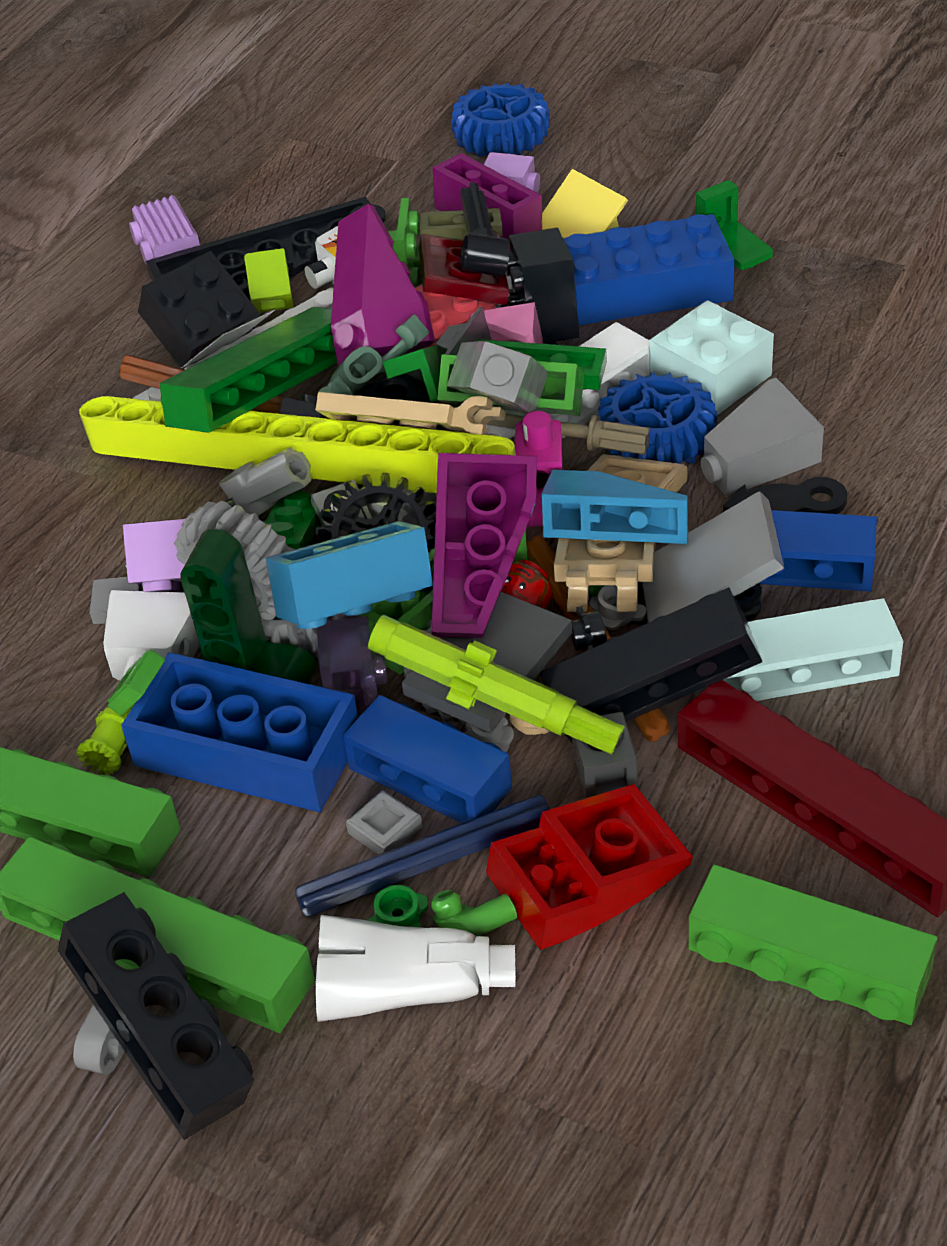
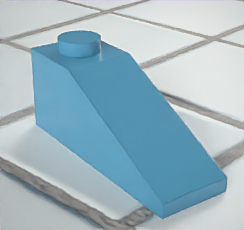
[541,470,688,544]

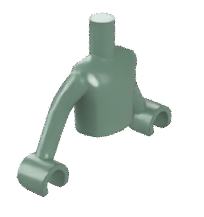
[319,314,429,395]

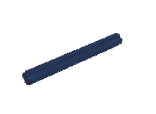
[295,794,550,917]

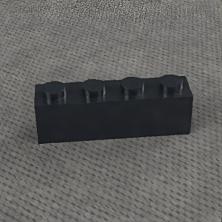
[540,587,763,743]

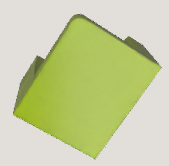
[244,248,294,313]

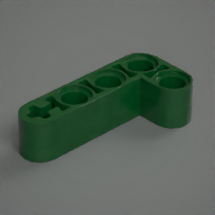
[180,529,317,684]

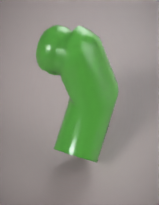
[431,890,517,936]

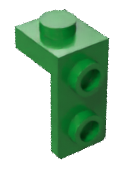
[696,180,773,270]

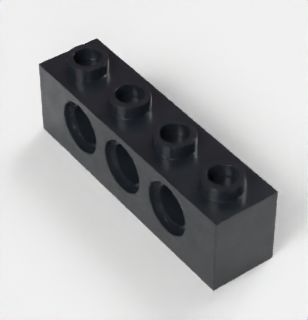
[58,892,254,1140]

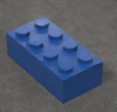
[563,214,734,325]
[121,652,358,813]

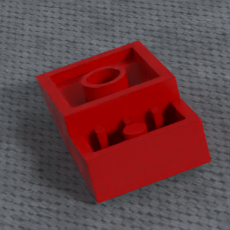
[486,784,693,950]

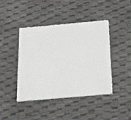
[181,309,276,368]

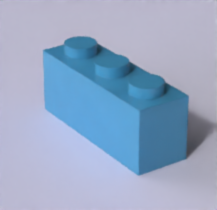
[266,521,433,629]

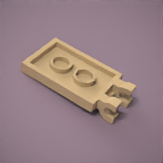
[315,392,506,436]
[554,538,656,612]

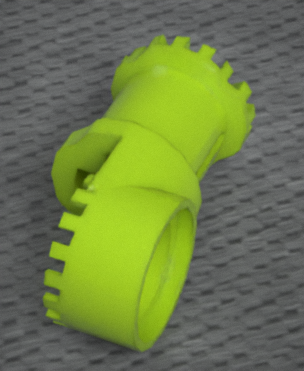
[76,704,135,775]

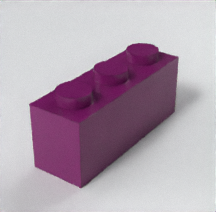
[432,153,542,239]

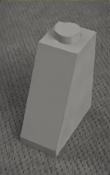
[447,341,549,414]
[701,377,824,498]

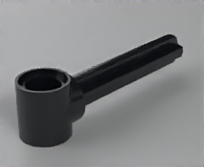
[460,182,510,277]

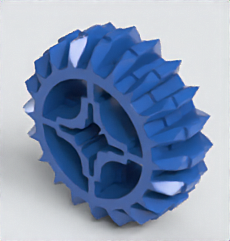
[451,82,550,157]
[598,372,717,464]

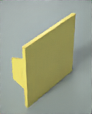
[542,169,628,238]

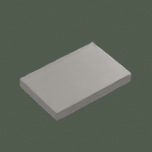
[642,491,784,623]

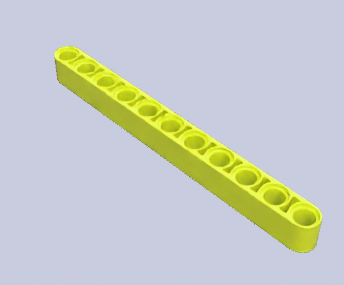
[79,396,516,493]

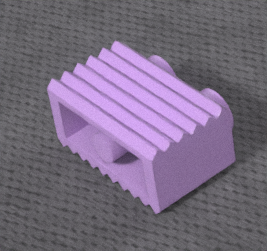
[129,195,200,265]

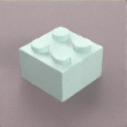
[650,300,774,415]

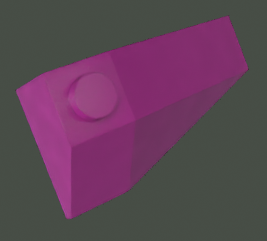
[331,204,435,366]
[432,453,537,638]

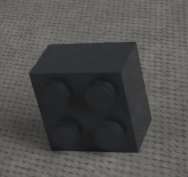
[506,227,580,343]
[138,251,259,369]

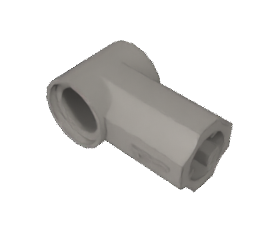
[219,447,312,516]

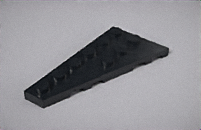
[146,197,371,300]

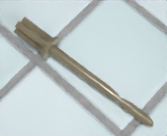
[428,402,650,455]

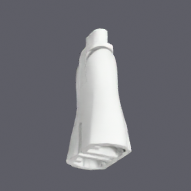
[316,915,515,1022]

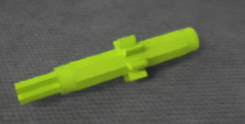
[368,615,625,755]

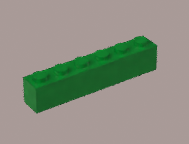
[159,307,337,433]

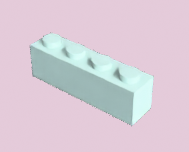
[695,598,903,701]

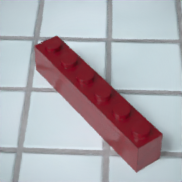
[678,680,947,918]

